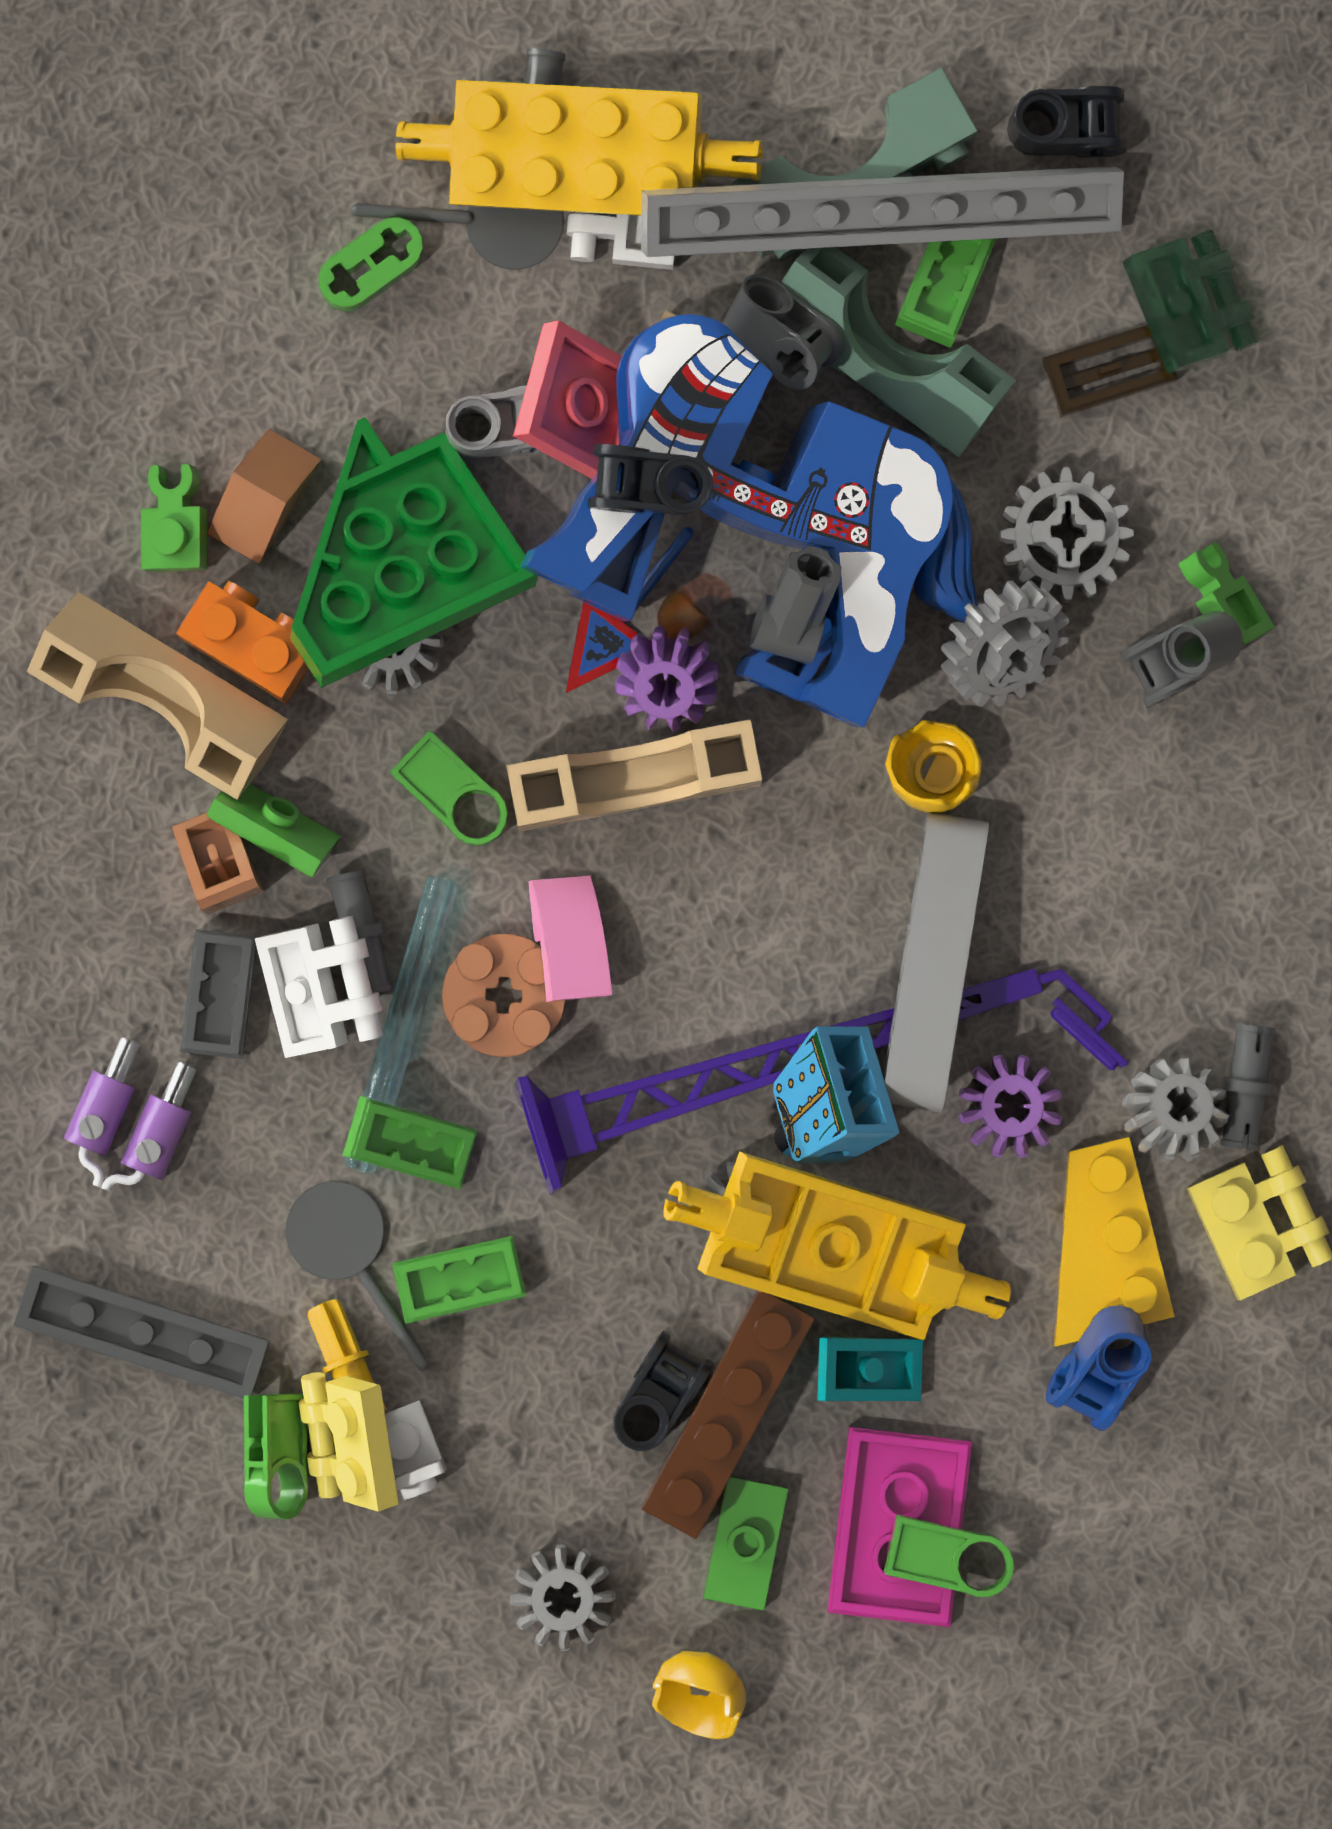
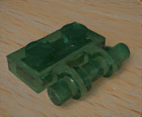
[1122,229,1258,375]

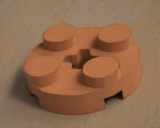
[442,934,565,1057]

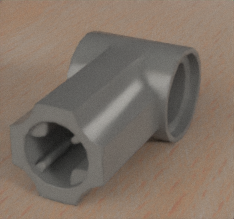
[749,545,842,665]

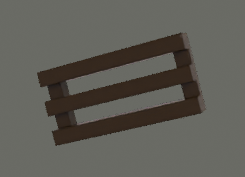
[1042,321,1178,418]

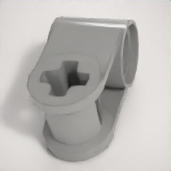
[445,385,543,459]

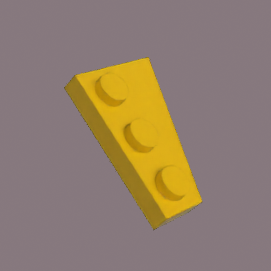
[1054,1137,1175,1347]

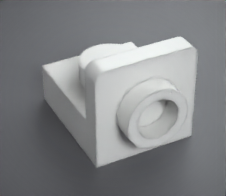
[385,1400,447,1500]

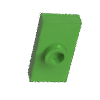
[895,238,996,348]
[206,784,341,877]
[343,1096,478,1189]
[392,1236,527,1324]
[703,1476,788,1611]

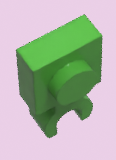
[141,464,208,572]
[1179,542,1275,647]

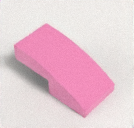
[528,875,612,1002]

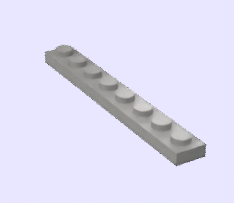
[642,166,1124,257]

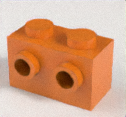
[176,580,309,705]

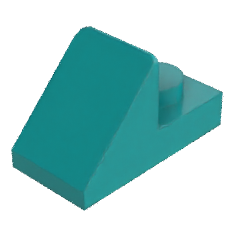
[817,1336,923,1401]

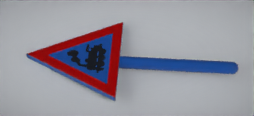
[565,527,693,693]

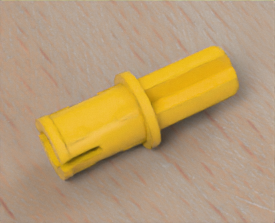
[308,1299,387,1411]

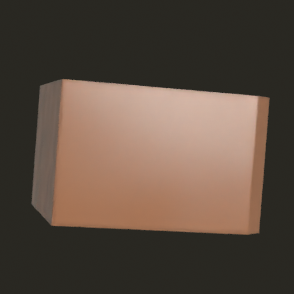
[207,429,322,565]
[172,812,265,915]

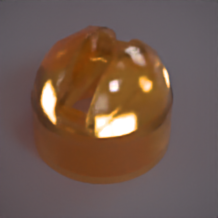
[657,588,711,639]

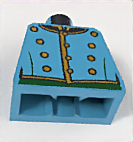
[773,1026,899,1164]

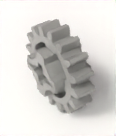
[999,467,1134,603]
[941,580,1069,707]

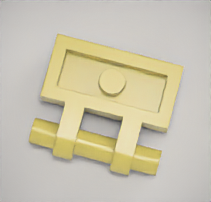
[1187,1145,1332,1301]
[299,1372,399,1512]

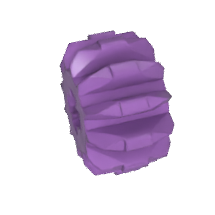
[615,624,720,733]
[958,1055,1062,1158]

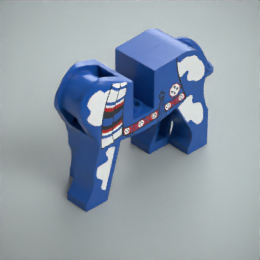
[521,314,978,727]

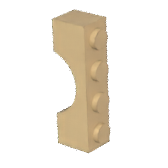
[27,592,288,800]
[506,719,762,832]

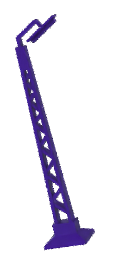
[515,969,1128,1195]

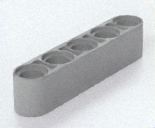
[883,813,989,1113]

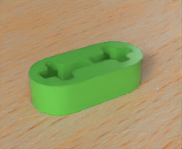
[318,217,423,311]

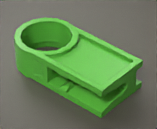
[390,730,508,847]
[244,1393,308,1520]
[884,1514,1014,1597]

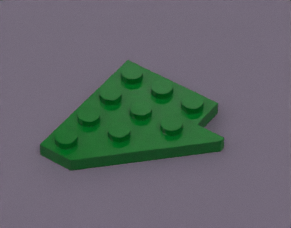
[290,417,538,688]

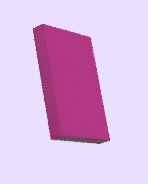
[827,1426,972,1627]

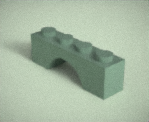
[727,67,977,260]
[781,247,1016,457]

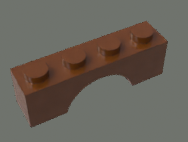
[641,1290,815,1539]

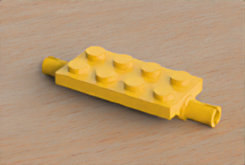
[396,80,763,216]
[663,1151,1011,1340]

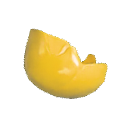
[885,720,982,813]
[652,1651,746,1739]

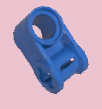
[1046,1305,1151,1431]

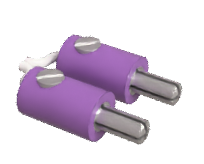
[64,1037,197,1191]

